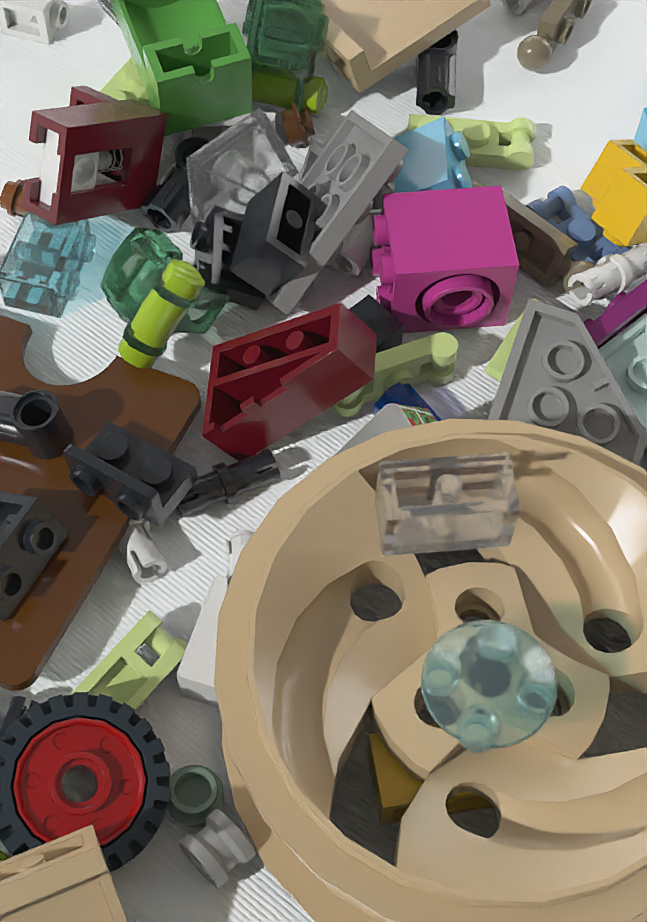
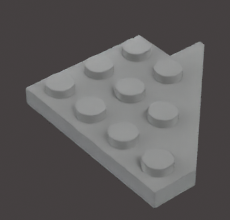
[266,110,408,315]
[488,298,647,471]

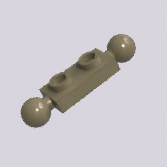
[517,0,592,71]
[471,180,596,295]

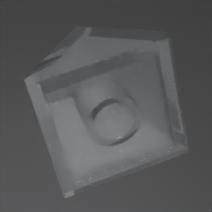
[186,108,299,225]

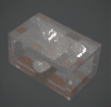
[375,452,520,556]

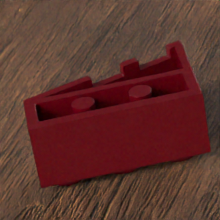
[202,302,377,461]

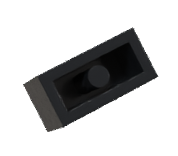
[230,171,321,297]

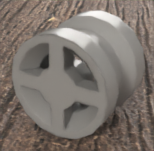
[179,809,256,890]

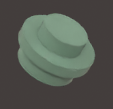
[166,765,224,826]

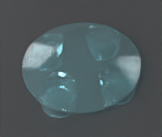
[421,620,557,753]

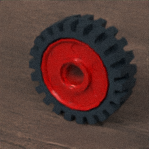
[0,692,171,873]

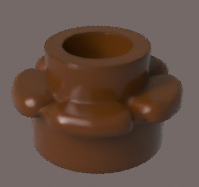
[280,103,316,148]

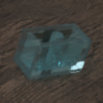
[0,211,96,318]

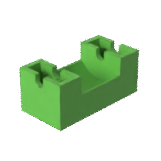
[110,0,253,136]

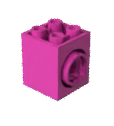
[370,185,519,333]

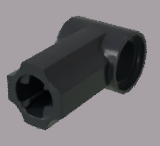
[415,29,459,115]
[141,137,220,234]
[0,390,74,459]

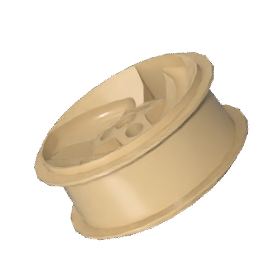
[214,419,647,922]

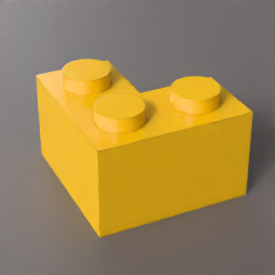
[581,139,647,247]

